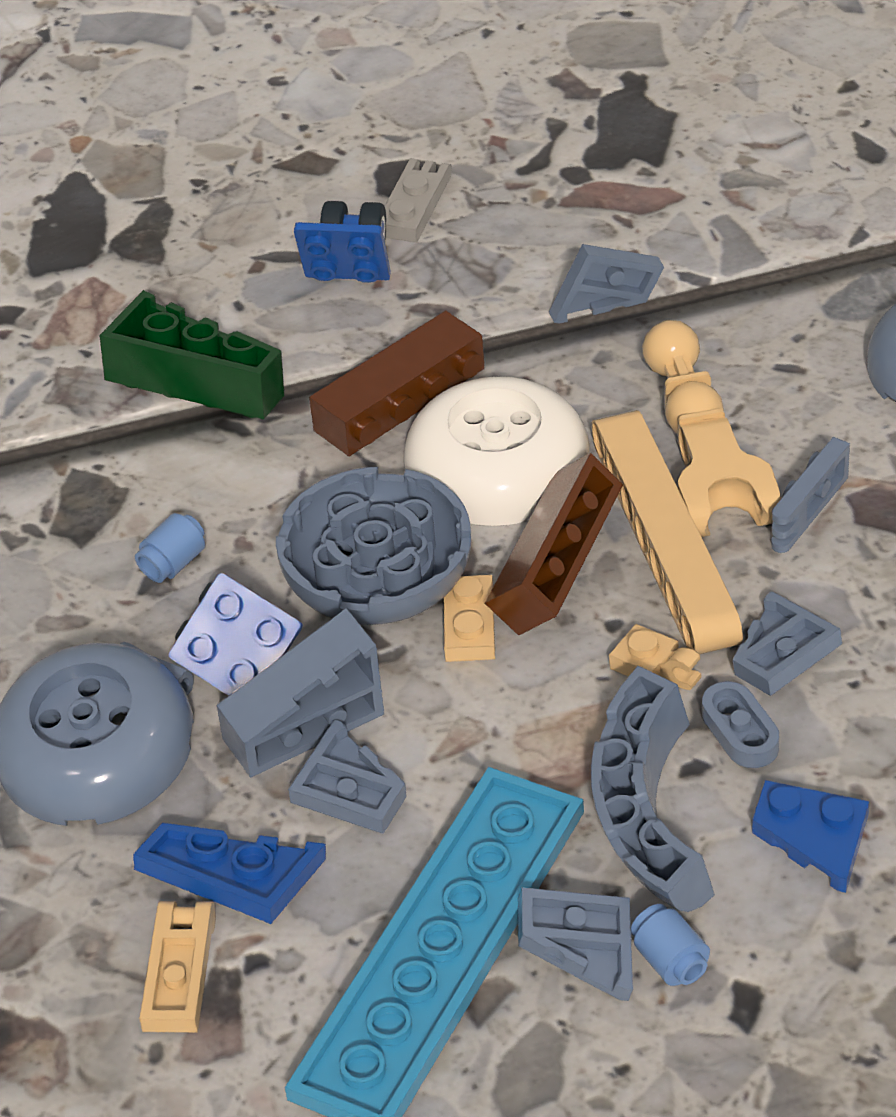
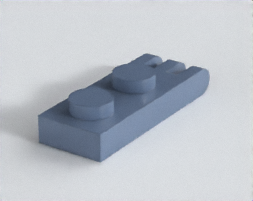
[771,437,850,553]

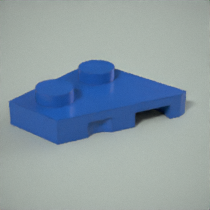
[752,780,869,893]

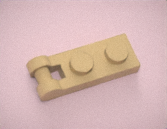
[139,901,216,1033]

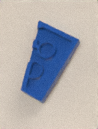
[133,823,326,924]

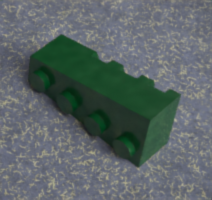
[99,290,284,420]

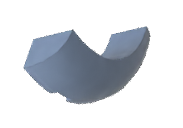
[591,666,715,912]

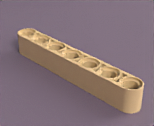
[592,410,743,655]

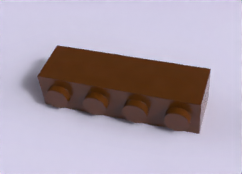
[309,310,485,457]
[484,453,623,635]

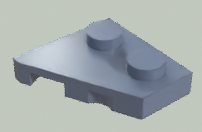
[288,719,407,834]
[518,887,633,1001]

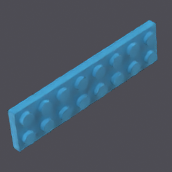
[285,767,584,1117]

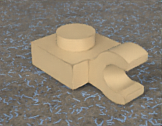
[609,624,701,690]

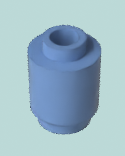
[135,513,205,583]
[631,904,710,986]

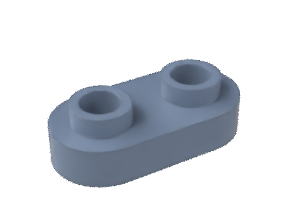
[702,681,779,768]

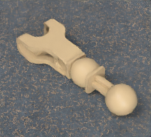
[642,320,781,537]

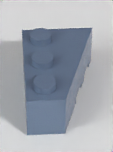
[216,608,384,778]

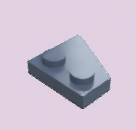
[549,244,664,323]
[733,591,842,696]

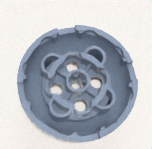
[276,467,471,625]
[0,643,194,826]

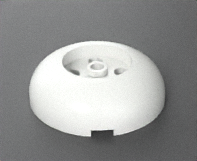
[404,377,590,526]

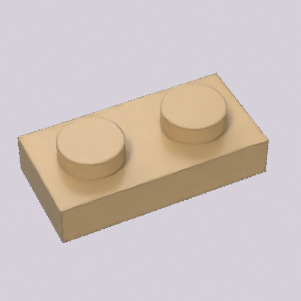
[444,575,495,662]

